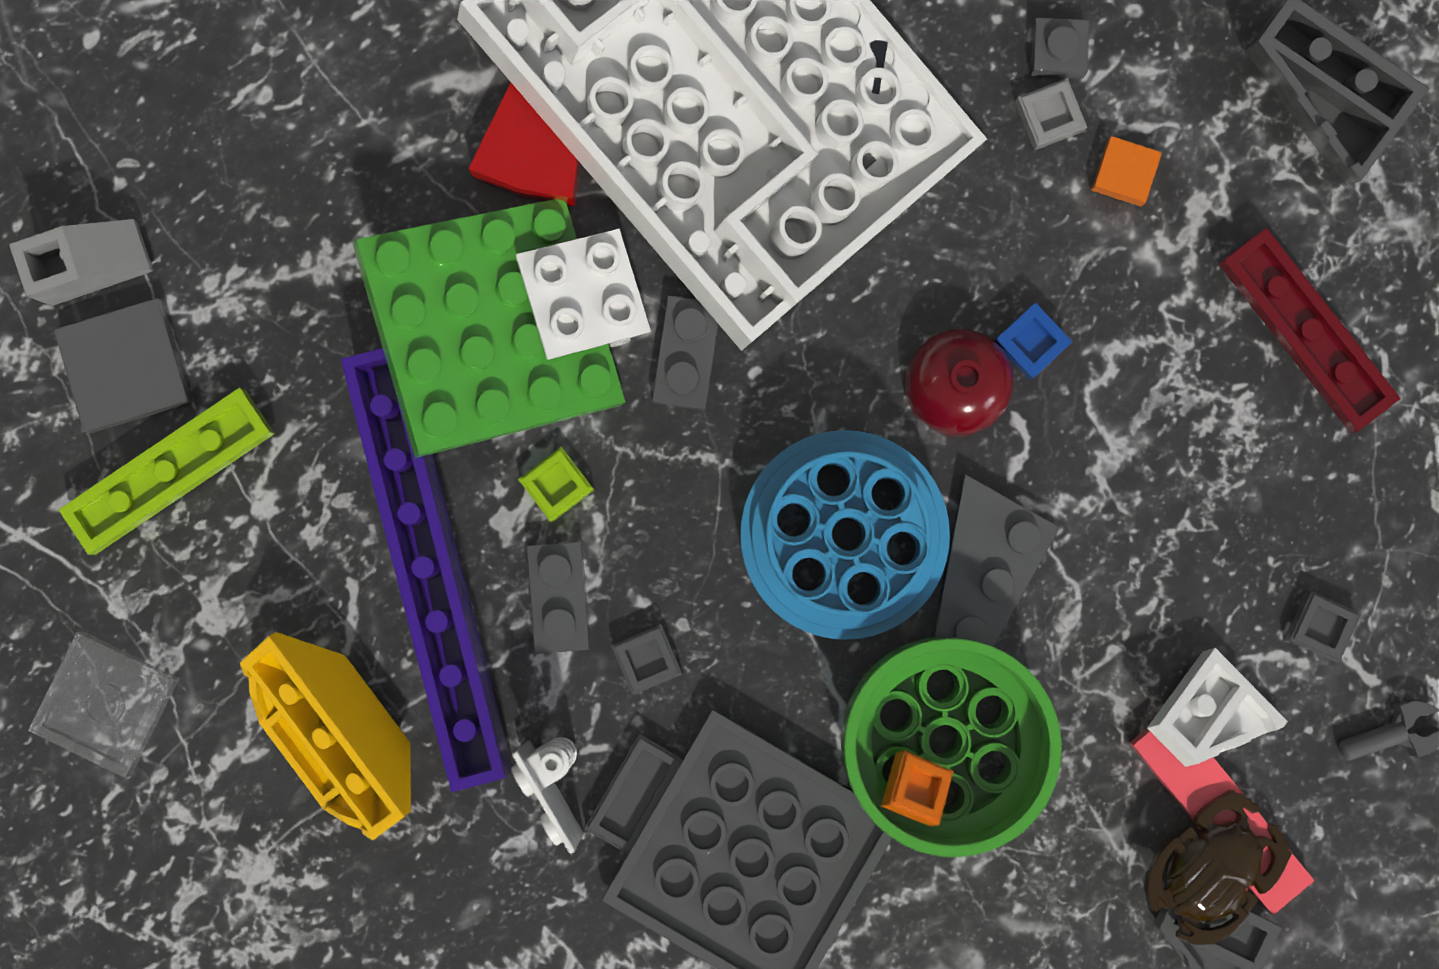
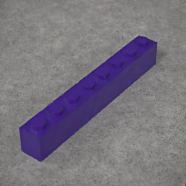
[341,348,513,792]

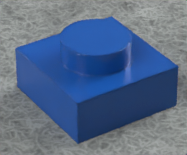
[994,302,1073,381]

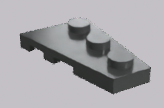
[932,474,1060,647]

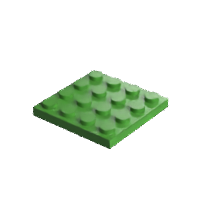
[353,199,625,458]

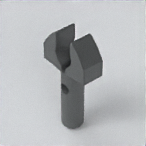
[1339,699,1439,761]

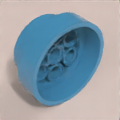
[740,430,950,640]

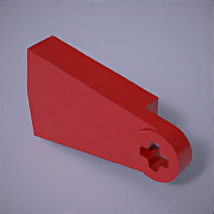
[468,82,581,207]

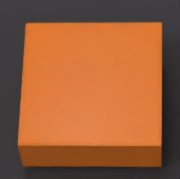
[1091,136,1162,207]
[881,750,953,827]

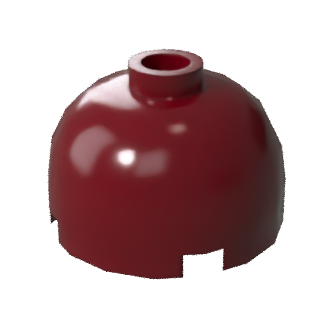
[904,329,1013,436]

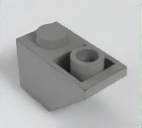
[9,219,153,306]

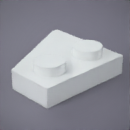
[1147,648,1288,767]

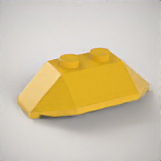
[240,632,411,840]

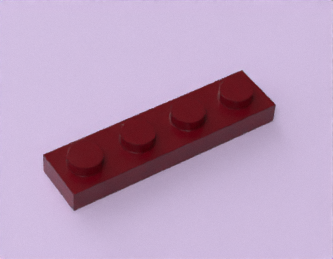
[1218,228,1401,433]

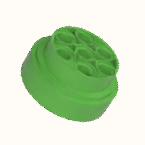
[841,637,1062,857]

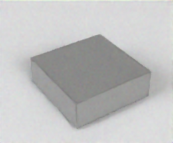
[1015,78,1087,151]

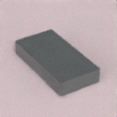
[584,733,683,854]

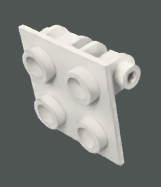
[515,229,651,360]
[511,737,584,854]

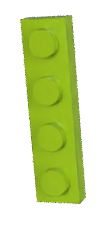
[58,387,275,555]

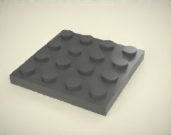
[602,708,892,969]

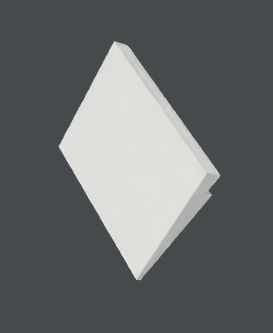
[457,0,987,351]

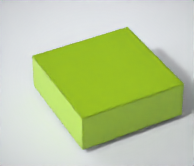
[518,447,595,522]

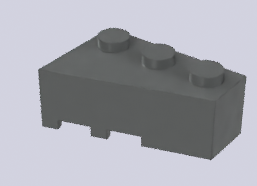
[1245,0,1429,186]

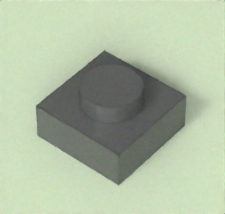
[1030,18,1089,79]

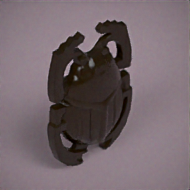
[1144,789,1292,945]

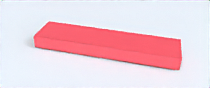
[1129,728,1315,915]

